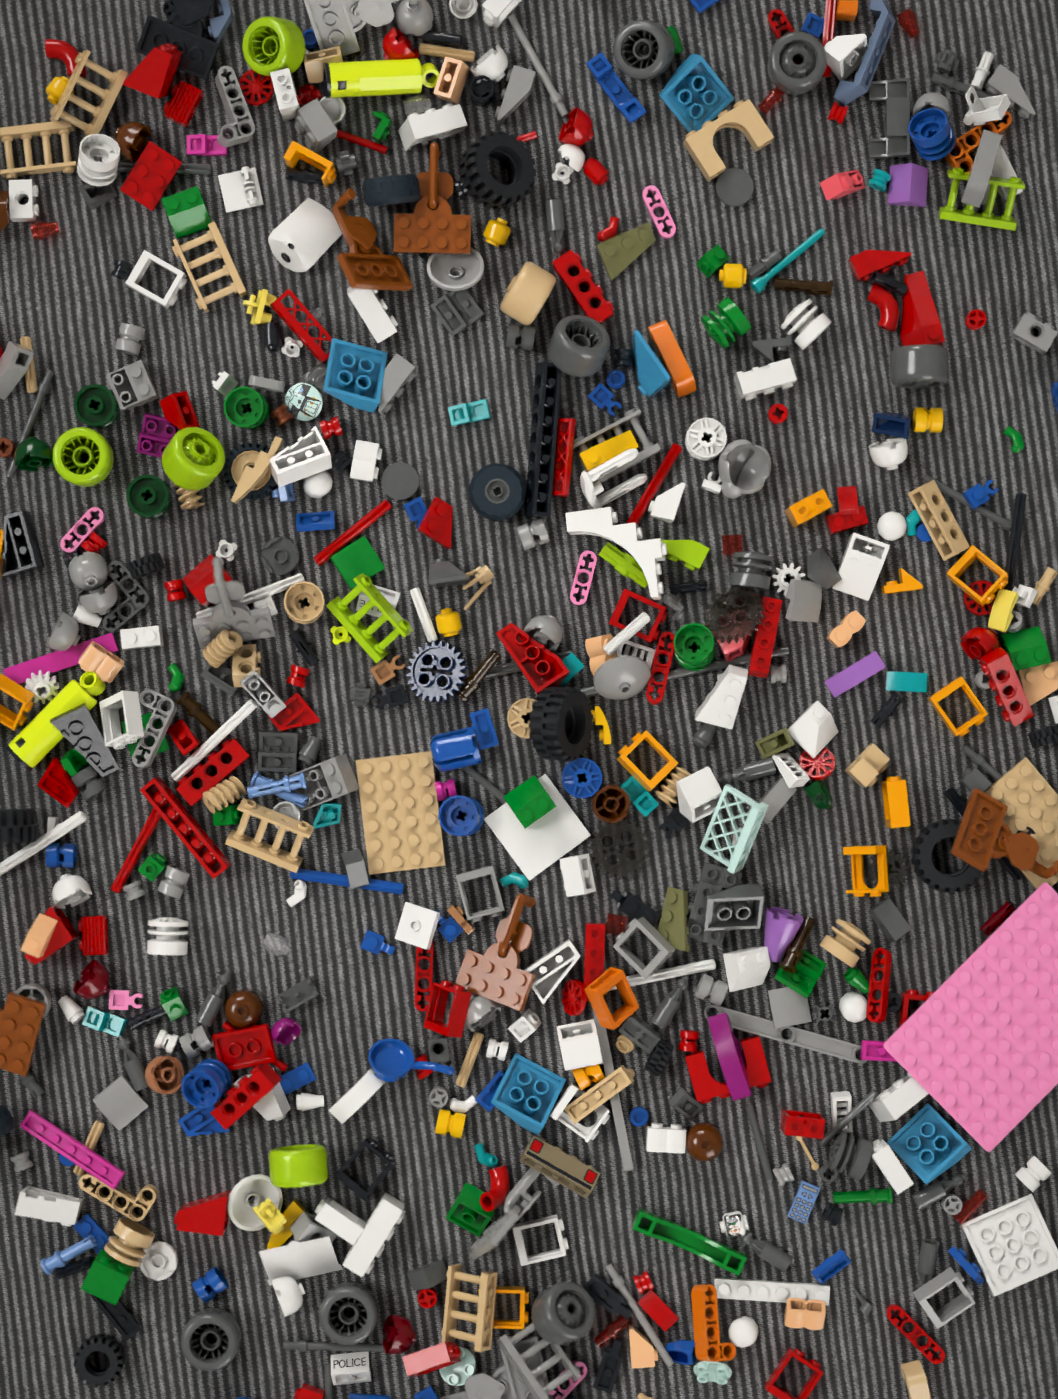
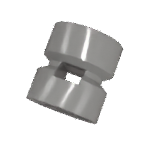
[115,323,145,356]
[516,518,550,551]
[157,865,190,899]
[694,973,728,1007]
[179,1025,214,1060]

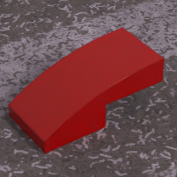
[837,486,859,515]
[637,1289,680,1332]

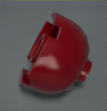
[73,960,110,999]
[382,1315,416,1354]

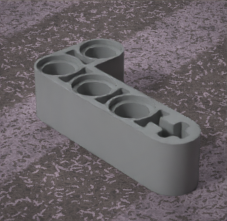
[215,66,255,147]
[961,130,1002,208]
[132,689,177,769]

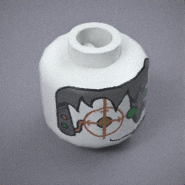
[719,1211,748,1238]

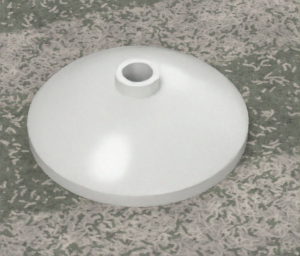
[227,1174,283,1231]

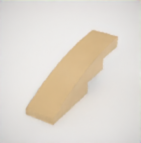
[231,436,284,504]

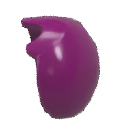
[271,1017,301,1046]

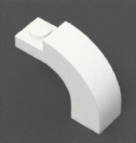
[328,1068,385,1124]

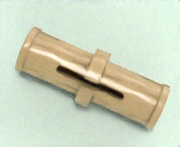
[1033,567,1058,606]

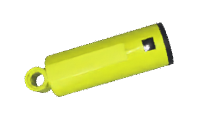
[323,58,439,98]
[5,671,106,771]

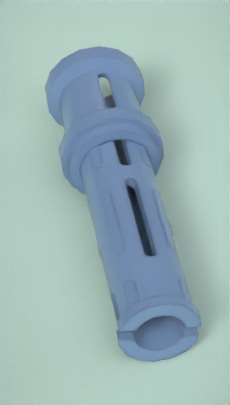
[247,772,307,799]
[250,772,308,808]
[40,1235,97,1275]

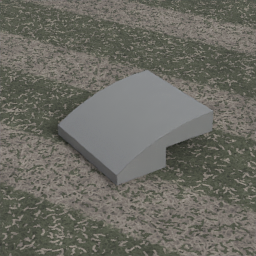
[785,579,822,622]
[767,987,812,1029]
[93,1075,148,1131]

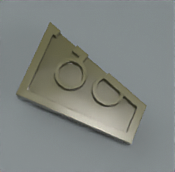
[596,222,656,281]
[658,887,690,952]

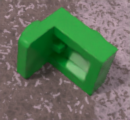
[372,111,391,144]
[696,244,730,278]
[61,748,88,776]
[212,804,243,826]
[138,853,169,882]
[160,987,189,1022]

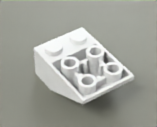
[832,533,890,601]

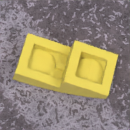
[988,589,1019,633]

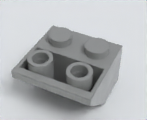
[294,99,338,153]
[106,360,159,411]

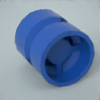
[46,843,77,868]
[192,1266,229,1303]

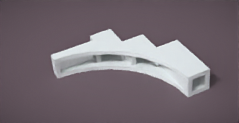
[565,507,667,600]

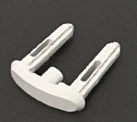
[580,448,647,509]

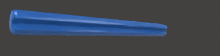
[290,868,404,895]

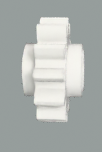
[772,563,805,597]
[25,670,59,704]

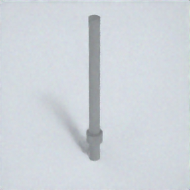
[508,14,569,117]
[605,1263,674,1367]

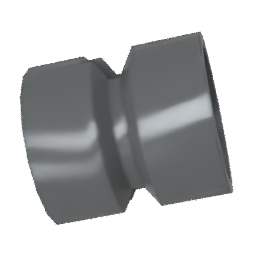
[506,322,536,351]
[71,766,107,801]

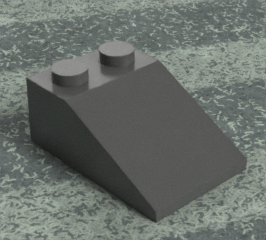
[703,884,764,931]

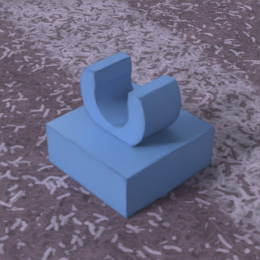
[271,483,296,502]

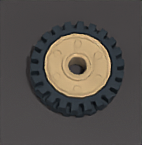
[223,443,277,500]

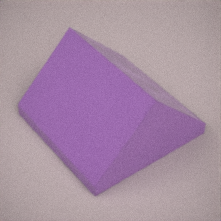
[887,163,928,207]

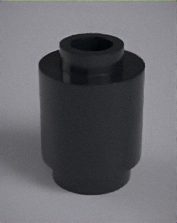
[262,322,283,352]

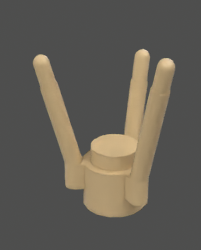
[463,565,494,610]

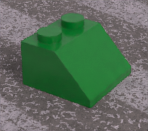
[162,186,212,239]
[1001,626,1051,671]
[503,775,557,828]
[445,1182,496,1237]
[81,1249,135,1306]

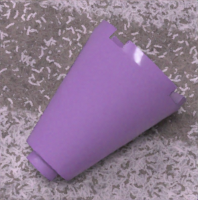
[764,907,803,963]

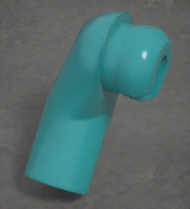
[906,509,921,536]
[499,872,529,889]
[474,1143,498,1167]

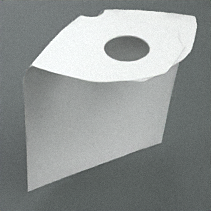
[268,198,343,272]

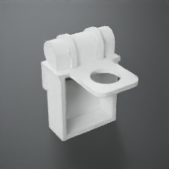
[963,86,1011,126]

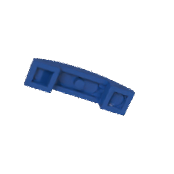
[586,52,646,124]

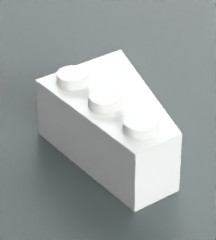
[398,103,468,152]
[347,286,398,343]
[734,358,797,401]
[270,426,332,487]
[695,665,748,730]
[524,939,580,1005]
[869,1072,929,1122]
[15,1186,83,1226]

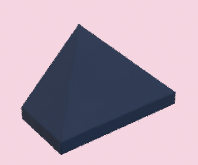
[872,412,911,439]

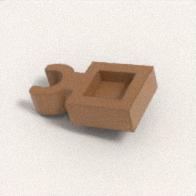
[370,655,406,686]
[447,904,474,935]

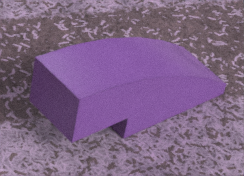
[824,651,886,698]

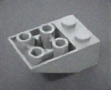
[289,753,360,811]

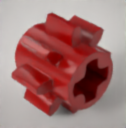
[296,85,322,106]

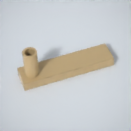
[564,1065,635,1124]

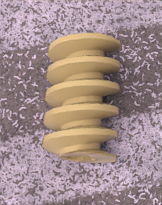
[173,484,205,510]
[203,629,243,668]
[655,766,691,809]
[203,776,247,814]

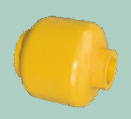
[46,76,74,105]
[483,217,511,247]
[719,263,747,288]
[435,608,462,637]

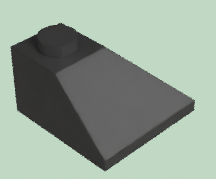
[429,558,473,588]

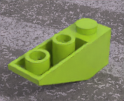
[662,540,710,571]

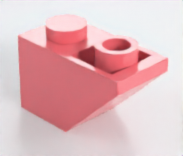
[820,170,865,201]
[715,619,753,662]

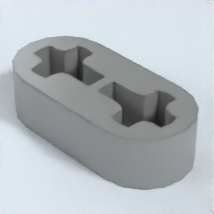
[248,376,285,393]

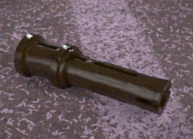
[774,277,833,297]
[455,649,502,702]
[176,691,220,735]
[780,916,815,974]

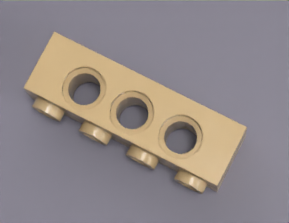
[908,480,970,561]

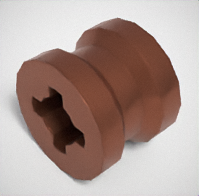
[270,404,294,428]
[0,438,16,458]

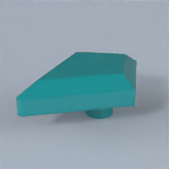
[312,802,341,829]

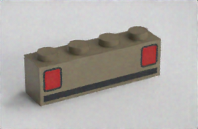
[519,1135,601,1198]

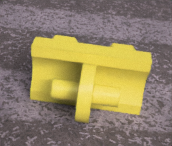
[243,289,276,325]
[252,1198,287,1235]

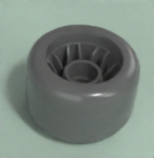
[613,20,675,79]
[767,31,827,95]
[548,315,610,377]
[890,344,949,389]
[319,1282,379,1345]
[532,1282,595,1345]
[181,1308,241,1371]

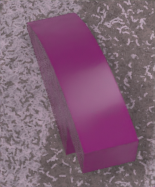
[708,1012,752,1101]

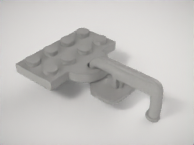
[304,0,418,56]
[193,557,276,648]
[469,1167,559,1260]
[440,1335,553,1399]

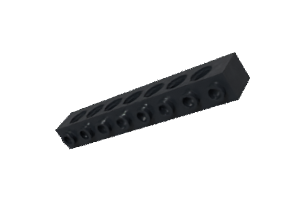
[524,361,562,518]

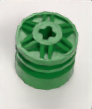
[701,297,751,349]
[224,387,269,430]
[674,623,715,671]

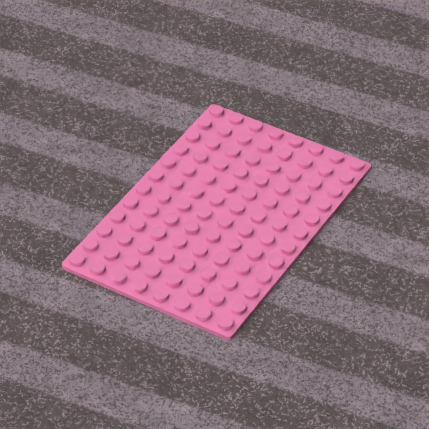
[883,882,1058,1152]

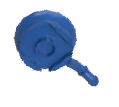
[368,1038,455,1082]

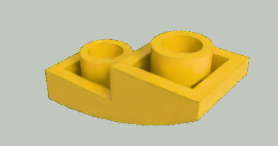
[591,706,611,744]

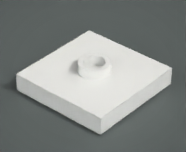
[395,902,440,950]

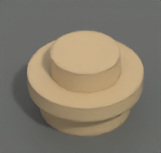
[616,1035,635,1053]

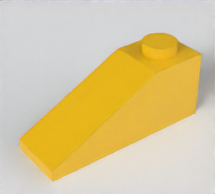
[579,430,639,472]

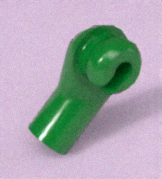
[1003,425,1025,453]
[168,663,184,692]

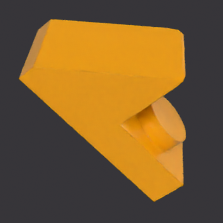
[881,568,923,594]

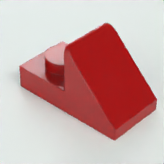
[167,719,200,756]

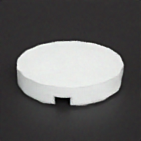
[140,1241,178,1281]

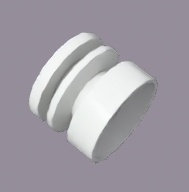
[77,134,120,186]
[780,298,832,350]
[685,417,727,461]
[147,917,189,955]

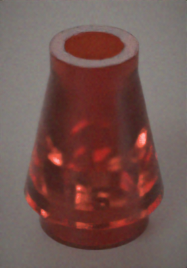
[896,8,921,39]
[30,221,59,241]

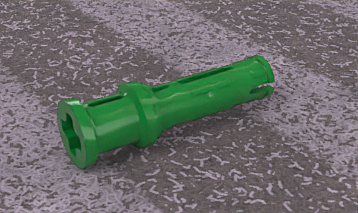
[833,1186,892,1205]

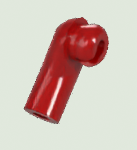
[597,217,619,242]

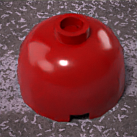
[382,27,419,60]
[558,107,594,147]
[960,627,1000,665]

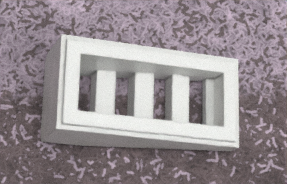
[615,641,656,668]
[772,752,810,788]
[830,1091,852,1133]

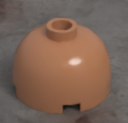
[145,1056,184,1094]

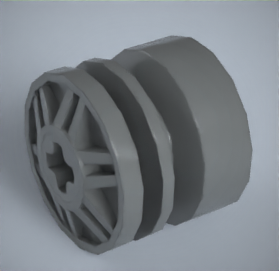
[729,551,773,590]
[828,1130,873,1180]

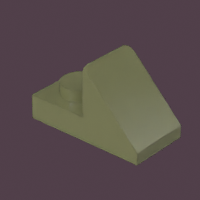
[755,727,795,759]

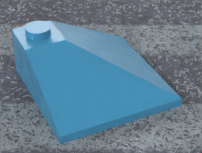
[659,53,735,133]
[632,330,671,398]
[323,338,387,413]
[491,1053,566,1135]
[887,1103,972,1185]

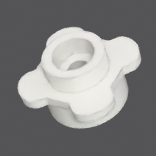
[552,162,573,184]
[281,337,303,357]
[216,540,237,561]

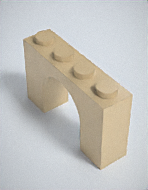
[683,99,774,182]

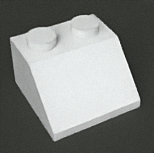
[723,946,771,992]

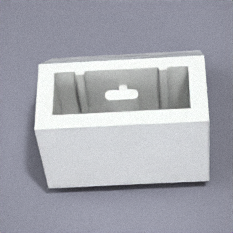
[676,766,724,823]
[556,1019,603,1071]

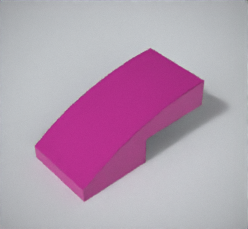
[186,134,228,156]

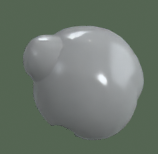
[718,439,771,499]

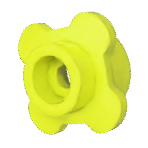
[330,625,351,645]

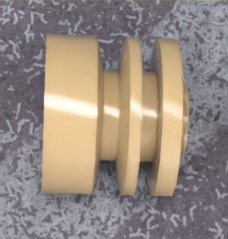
[284,581,325,625]
[507,698,536,739]
[819,918,871,968]
[104,1218,155,1267]

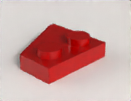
[417,497,453,549]
[268,692,321,731]
[37,757,79,808]

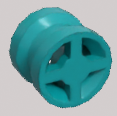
[868,169,891,192]

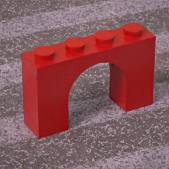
[684,1035,772,1104]

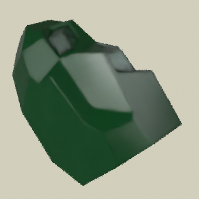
[803,780,832,809]

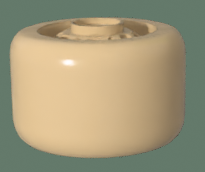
[500,261,556,325]

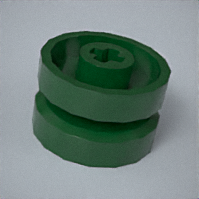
[73,384,120,429]
[126,475,172,519]

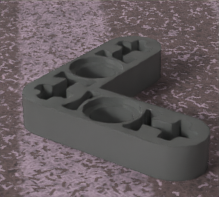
[102,561,150,632]

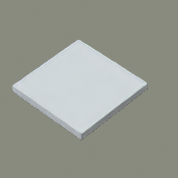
[484,774,591,881]
[961,1193,1058,1297]

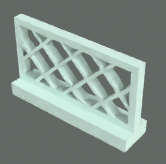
[700,784,769,874]

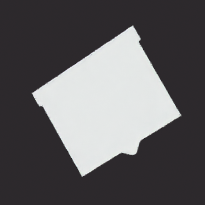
[259,1236,343,1286]

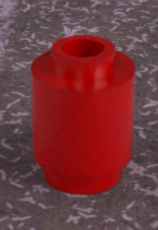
[582,157,609,186]

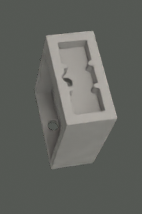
[456,865,505,923]
[613,917,676,979]
[913,1267,975,1329]

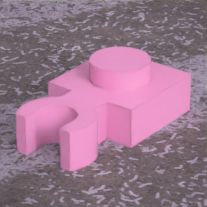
[109,989,143,1010]

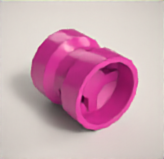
[435,778,457,801]

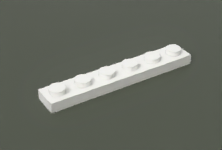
[714,1277,830,1305]

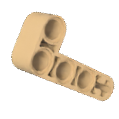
[79,1172,158,1221]
[900,1360,931,1399]

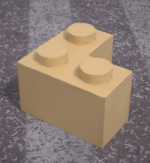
[845,743,890,787]

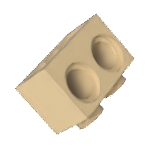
[232,644,261,688]

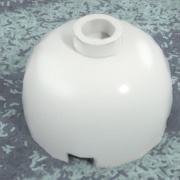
[470,45,508,82]
[868,437,908,470]
[52,873,92,909]
[271,1276,305,1317]

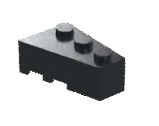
[1,511,45,577]

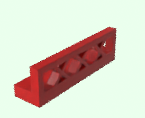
[270,289,332,363]
[552,418,576,497]

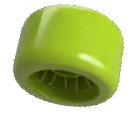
[242,16,306,76]
[52,427,114,487]
[162,427,225,491]
[269,1144,328,1188]

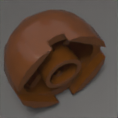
[115,121,151,161]
[591,784,630,823]
[225,989,263,1028]
[685,1122,723,1162]

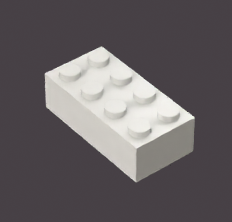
[343,1192,406,1277]

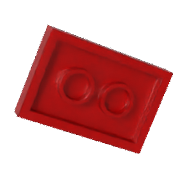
[120,141,183,211]
[212,1023,277,1071]

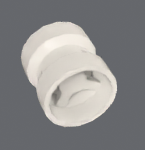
[154,1029,179,1054]
[486,1038,509,1061]

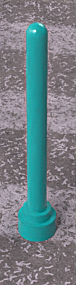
[750,228,825,294]

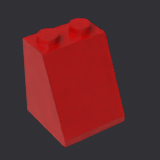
[123,43,182,99]
[183,554,235,607]
[24,906,79,965]
[174,1190,231,1236]

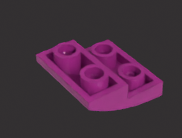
[136,412,181,458]

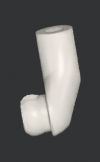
[286,880,307,907]
[448,1095,477,1113]

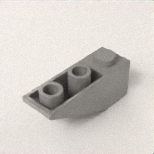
[984,64,1036,120]
[495,65,536,125]
[0,341,34,400]
[378,353,416,415]
[240,670,287,718]

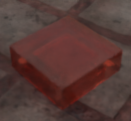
[722,535,742,555]
[605,913,627,935]

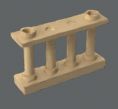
[50,50,128,137]
[0,120,78,180]
[172,221,248,313]
[225,798,315,873]
[441,1264,498,1352]

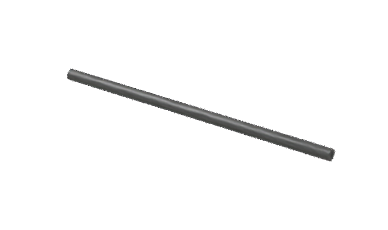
[578,646,789,697]

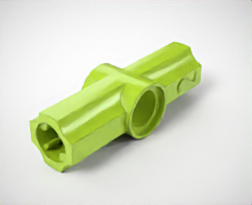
[598,542,648,589]

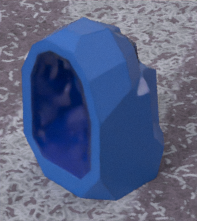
[665,1340,697,1365]

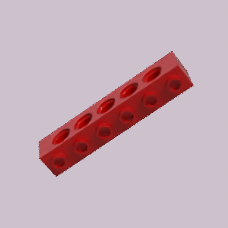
[140,776,232,879]

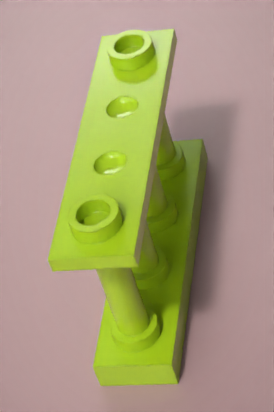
[938,167,1025,231]
[326,573,414,664]

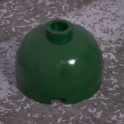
[14,437,53,472]

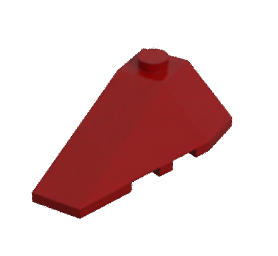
[900,271,945,346]
[496,622,570,695]

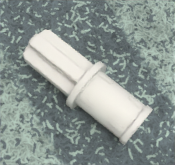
[970,51,994,90]

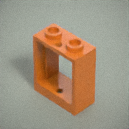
[584,967,640,1030]

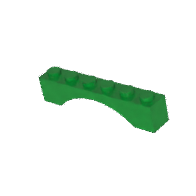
[632,1207,747,1275]

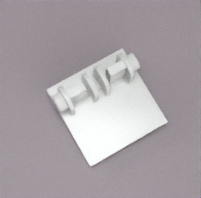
[218,166,264,213]

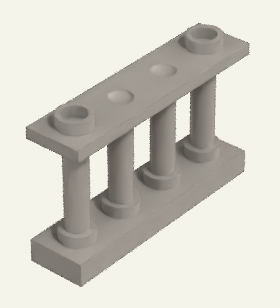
[573,409,661,484]
[496,1316,581,1399]

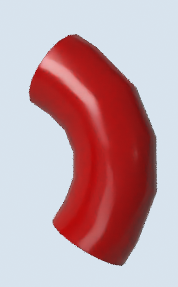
[45,39,86,77]
[867,283,900,332]
[480,1165,510,1211]

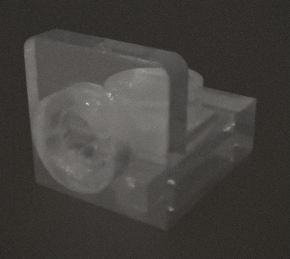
[295,307,325,330]

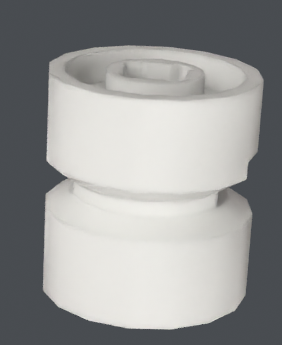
[1015,1156,1052,1192]

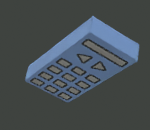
[787,1180,821,1224]

